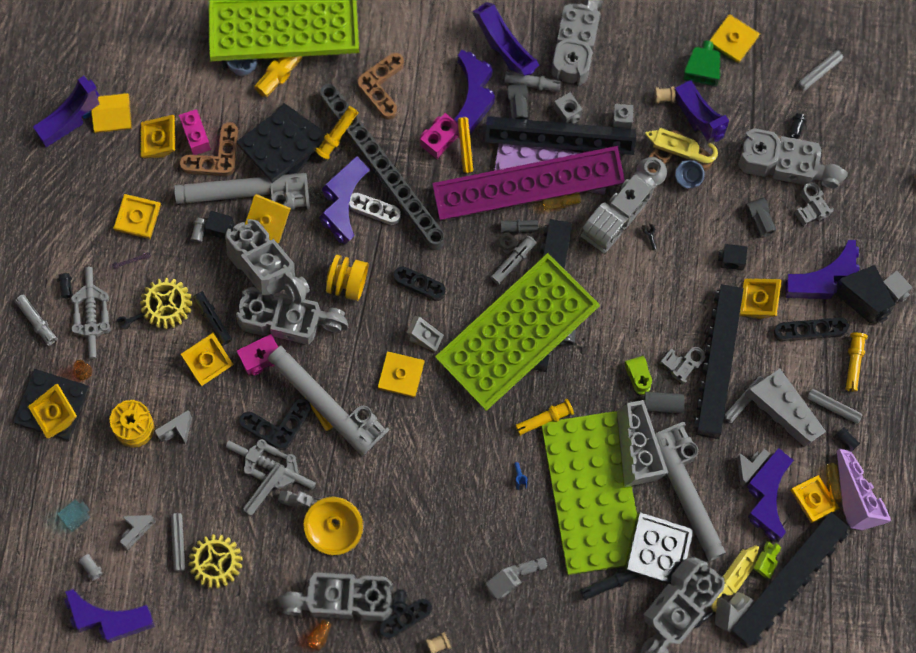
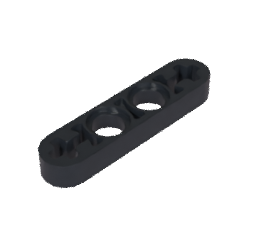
[774,318,849,341]

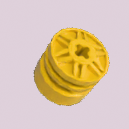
[326,254,369,301]
[110,400,155,448]

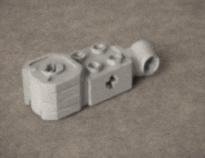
[551,0,603,86]
[738,128,848,188]
[581,157,667,253]
[226,219,310,305]
[236,287,349,345]
[641,557,725,653]
[277,573,394,622]

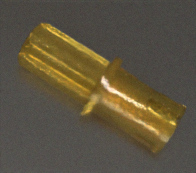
[543,193,581,210]
[825,463,842,502]

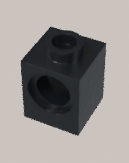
[205,211,236,239]
[718,244,747,270]

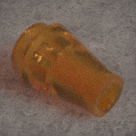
[73,360,92,381]
[306,619,332,651]

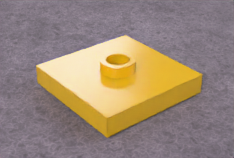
[710,14,760,63]
[113,194,161,239]
[245,194,291,243]
[378,351,425,398]

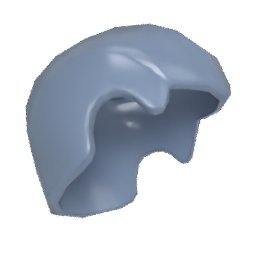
[226,59,257,76]
[675,160,705,188]

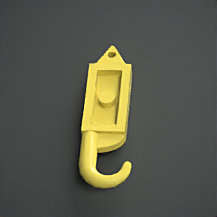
[645,128,718,164]
[711,545,759,612]

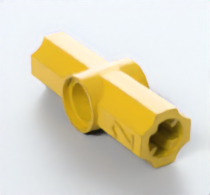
[254,56,302,98]

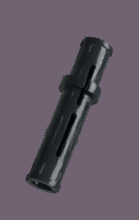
[193,291,232,346]
[580,570,639,601]

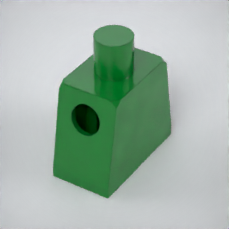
[683,40,720,87]

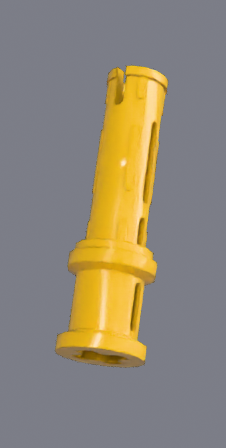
[316,106,358,160]
[845,332,868,392]
[515,399,574,436]

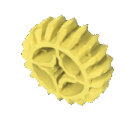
[140,278,192,329]
[189,535,243,588]

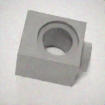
[554,92,583,124]
[612,104,634,129]
[883,271,912,304]
[486,567,522,599]

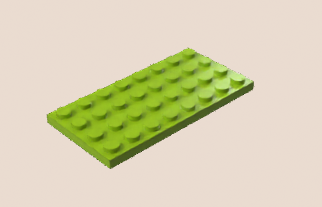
[209,0,359,61]
[435,253,600,411]
[541,411,637,576]

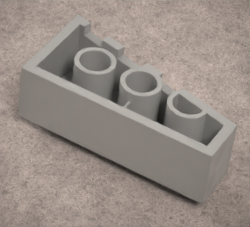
[744,369,826,447]
[617,400,668,487]

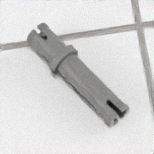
[504,71,561,92]
[490,236,537,285]
[15,295,57,346]

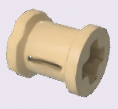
[655,86,675,104]
[426,632,451,653]

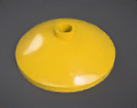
[304,497,363,555]

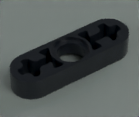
[394,266,446,301]
[380,599,432,639]

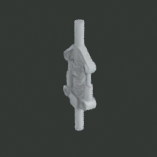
[71,267,111,359]
[226,439,316,490]

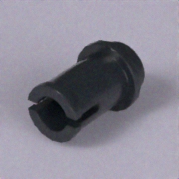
[789,113,807,139]
[57,273,73,298]
[836,427,860,452]
[392,589,408,614]

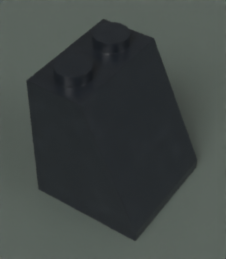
[835,265,895,324]

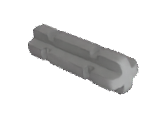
[511,558,547,576]

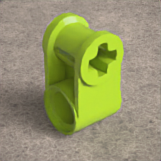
[625,356,652,395]

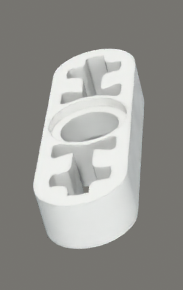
[349,193,401,225]

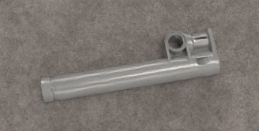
[175,173,310,210]
[267,346,390,456]
[655,422,726,561]

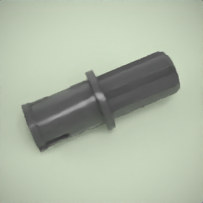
[501,219,538,234]

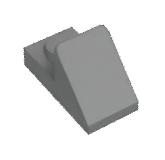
[407,316,444,352]
[155,410,192,444]
[737,449,770,487]
[120,515,156,550]
[715,592,754,633]

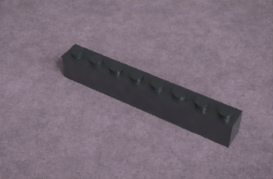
[485,116,636,155]
[533,219,572,372]
[694,284,744,439]
[730,512,849,649]

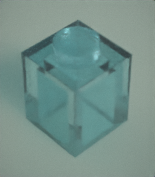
[57,499,91,532]

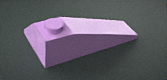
[837,449,891,530]

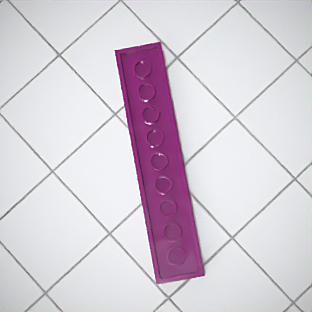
[433,146,625,221]

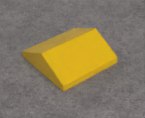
[91,93,132,133]
[141,115,175,158]
[740,279,782,319]
[181,333,234,386]
[28,384,77,439]
[790,475,839,523]

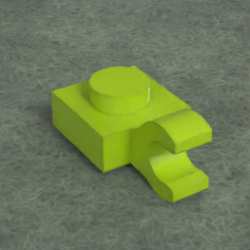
[754,541,781,579]

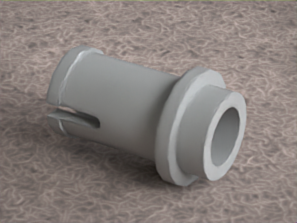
[190,218,207,243]
[79,554,102,580]

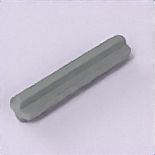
[798,50,843,90]
[724,376,764,423]
[807,389,862,423]
[243,464,285,515]
[171,513,185,572]

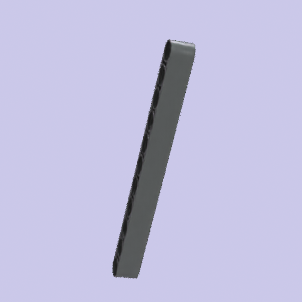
[320,84,444,250]

